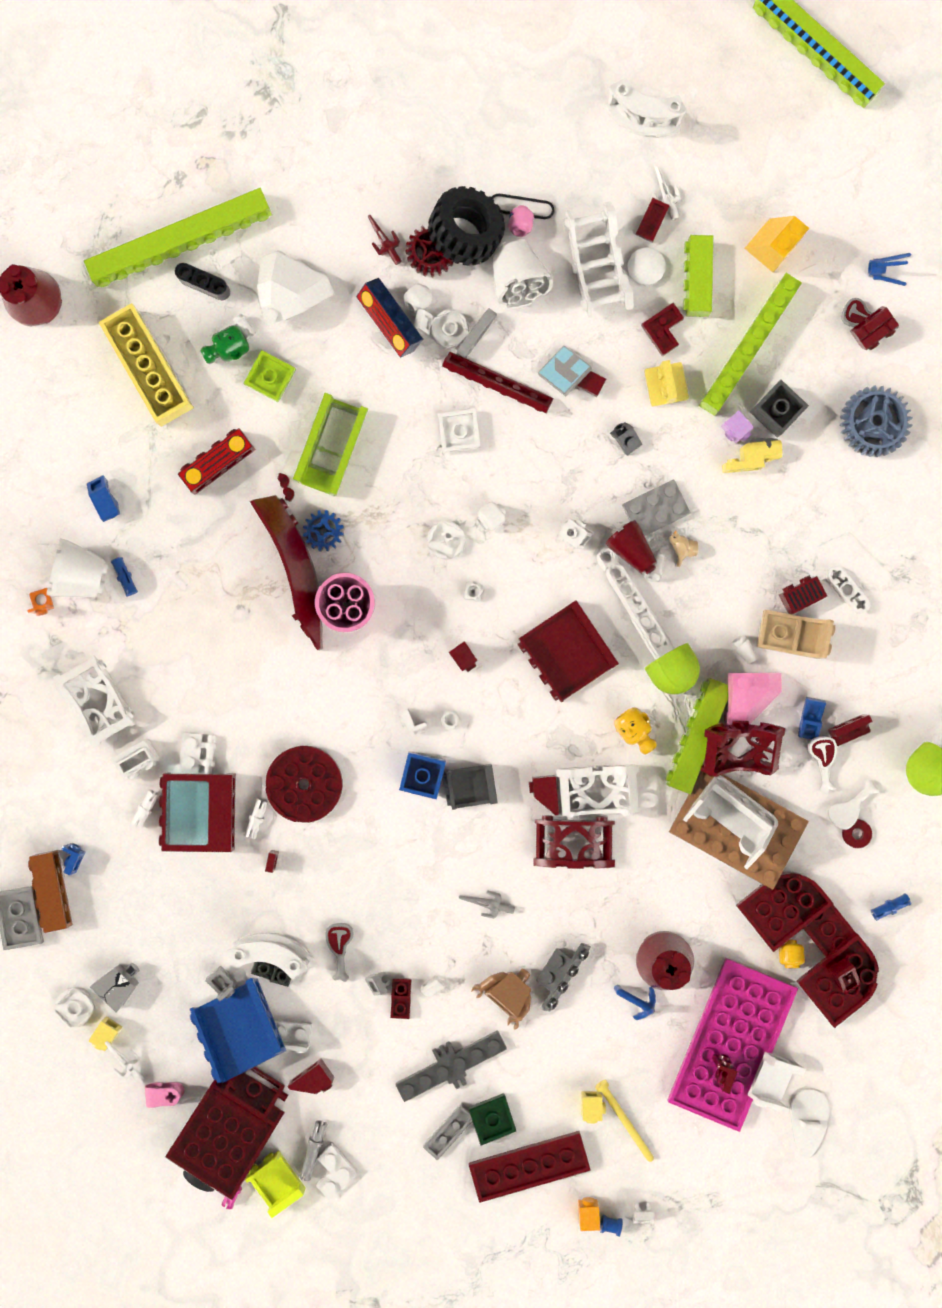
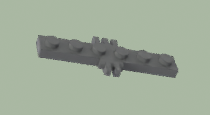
[396,1030,507,1102]

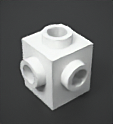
[559,519,593,549]

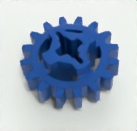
[302,510,344,552]

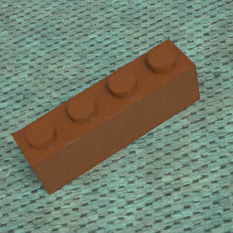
[28,850,73,933]

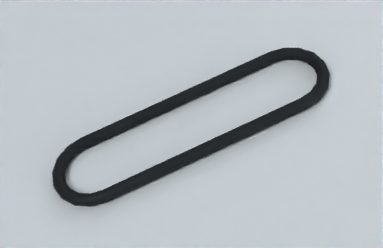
[492,193,555,219]

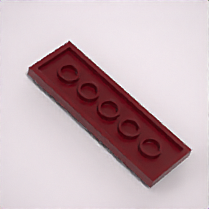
[469,1131,591,1203]

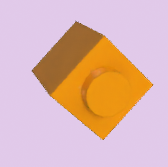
[578,1197,600,1231]

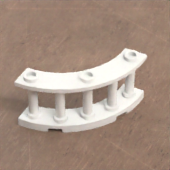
[564,201,634,318]

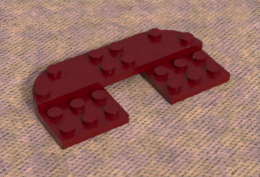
[736,872,879,1028]

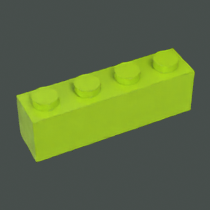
[683,235,713,317]

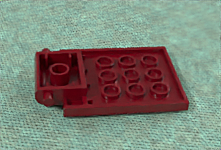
[165,1066,288,1201]

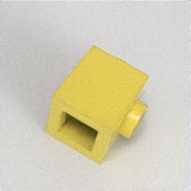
[581,1091,606,1124]

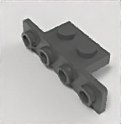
[536,943,591,1012]

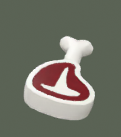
[807,736,837,794]

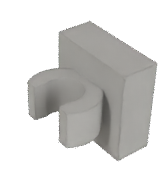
[365,972,391,996]

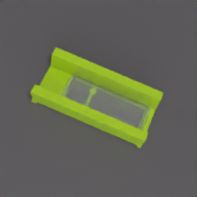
[293,393,368,496]

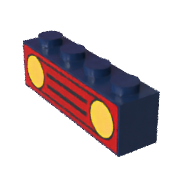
[356,278,424,358]

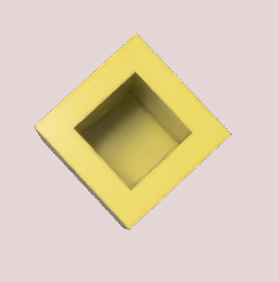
[89,1016,123,1051]

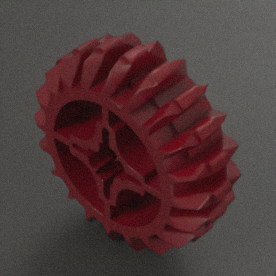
[405,225,453,278]

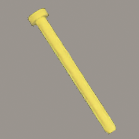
[595,1080,654,1162]

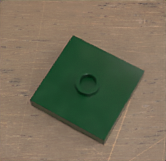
[468,1093,516,1146]

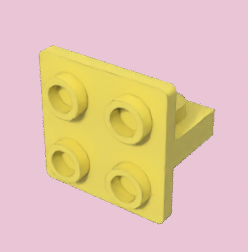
[644,360,689,407]

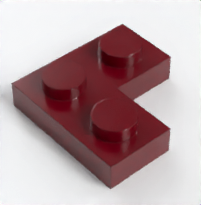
[641,302,684,357]

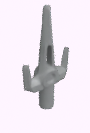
[459,890,515,919]

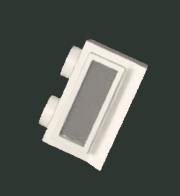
[110,739,160,780]

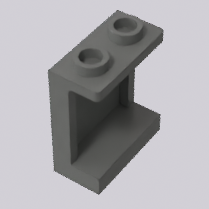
[443,764,498,810]

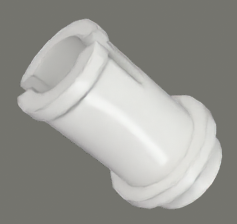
[233,314,256,340]

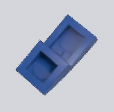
[798,697,826,740]

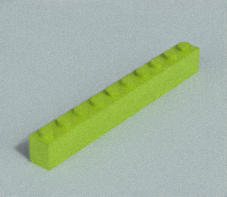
[83,187,272,287]

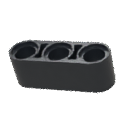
[175,263,230,301]

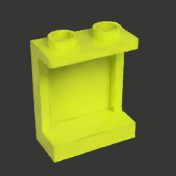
[245,1150,306,1218]

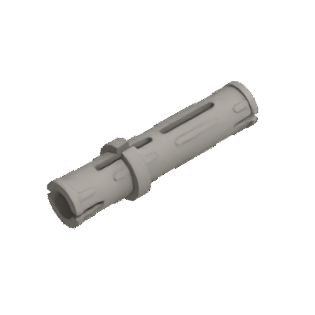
[299,1120,328,1181]

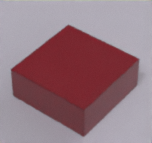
[265,850,279,873]

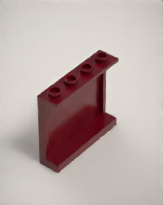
[517,600,619,703]

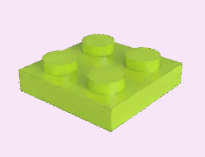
[243,350,296,403]

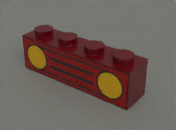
[178,428,256,495]

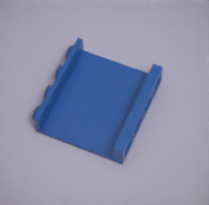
[190,978,287,1083]

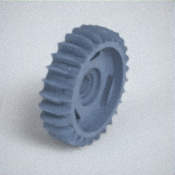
[839,385,913,457]

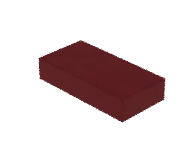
[635,197,670,243]

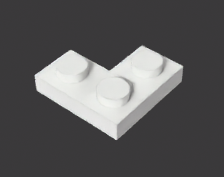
[316,1143,358,1200]

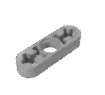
[457,308,497,358]

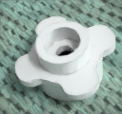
[463,581,483,602]

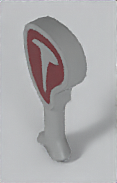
[841,298,899,337]
[326,923,354,982]

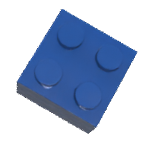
[399,751,446,800]

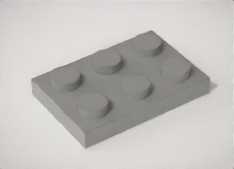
[622,479,691,536]
[0,886,44,951]

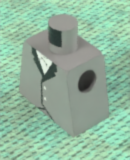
[90,963,140,1012]

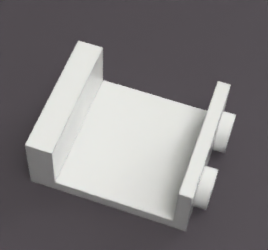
[748,1052,806,1112]

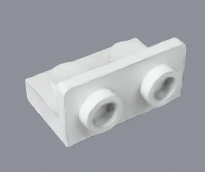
[274,1019,312,1053]

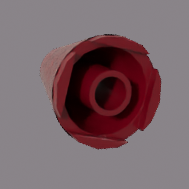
[606,520,657,575]

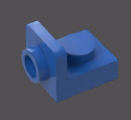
[61,843,86,875]

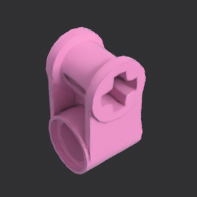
[145,1082,184,1108]

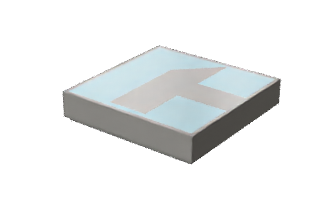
[538,346,592,397]

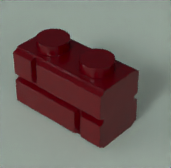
[850,306,899,350]

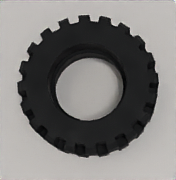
[428,186,505,266]

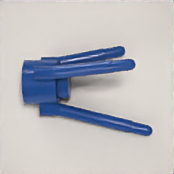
[868,253,911,286]

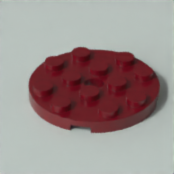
[265,746,343,823]

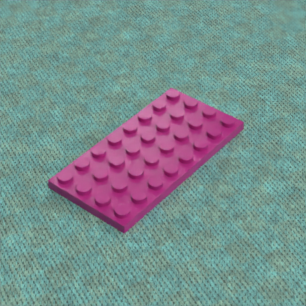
[667,957,798,1132]

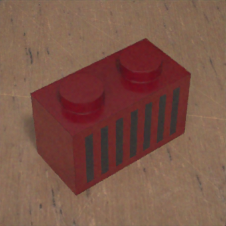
[779,575,828,615]

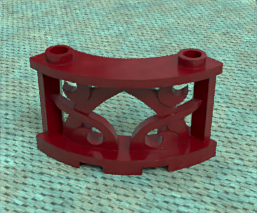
[701,721,786,777]
[533,815,615,869]

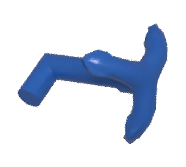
[614,985,656,1020]

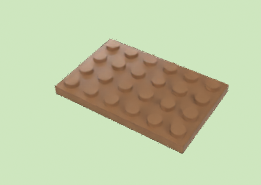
[668,771,809,890]

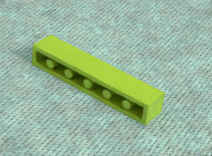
[665,678,728,795]

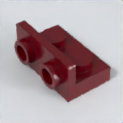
[828,714,873,746]
[712,1053,738,1094]

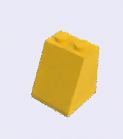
[744,216,809,273]

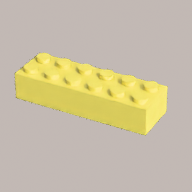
[98,303,194,427]

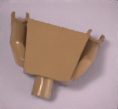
[471,968,531,1030]

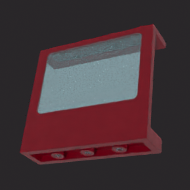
[159,772,236,852]

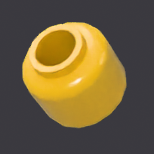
[779,940,805,968]

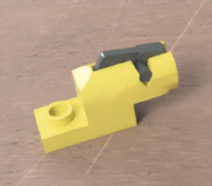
[722,437,782,473]

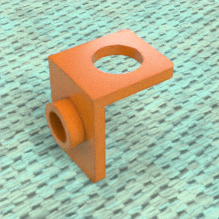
[27,588,54,616]

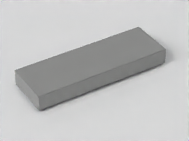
[423,1103,472,1160]

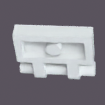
[179,732,217,774]

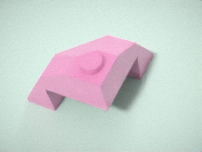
[724,673,782,726]

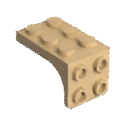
[756,609,835,659]

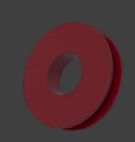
[842,819,872,848]

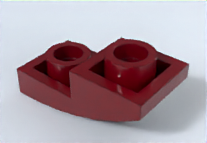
[390,979,412,1019]

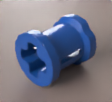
[600,1214,623,1237]

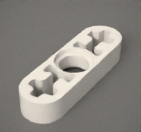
[825,566,870,613]

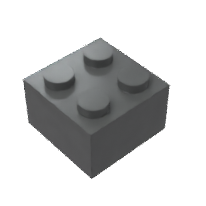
[750,380,809,438]

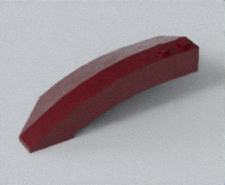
[250,495,323,651]

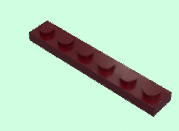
[442,352,554,414]

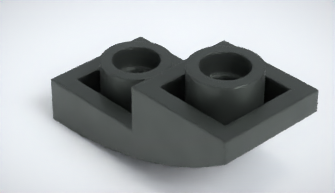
[251,962,291,987]

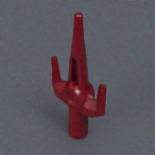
[368,215,402,265]

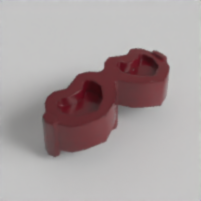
[277,473,295,502]

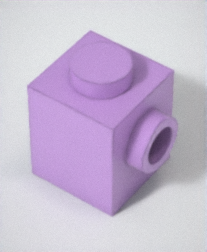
[721,411,754,443]

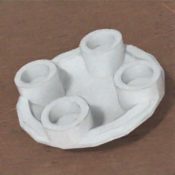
[627,248,665,287]

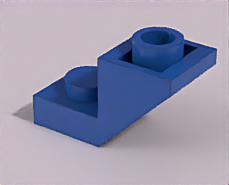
[87,475,120,522]

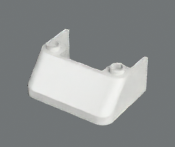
[683,776,778,869]

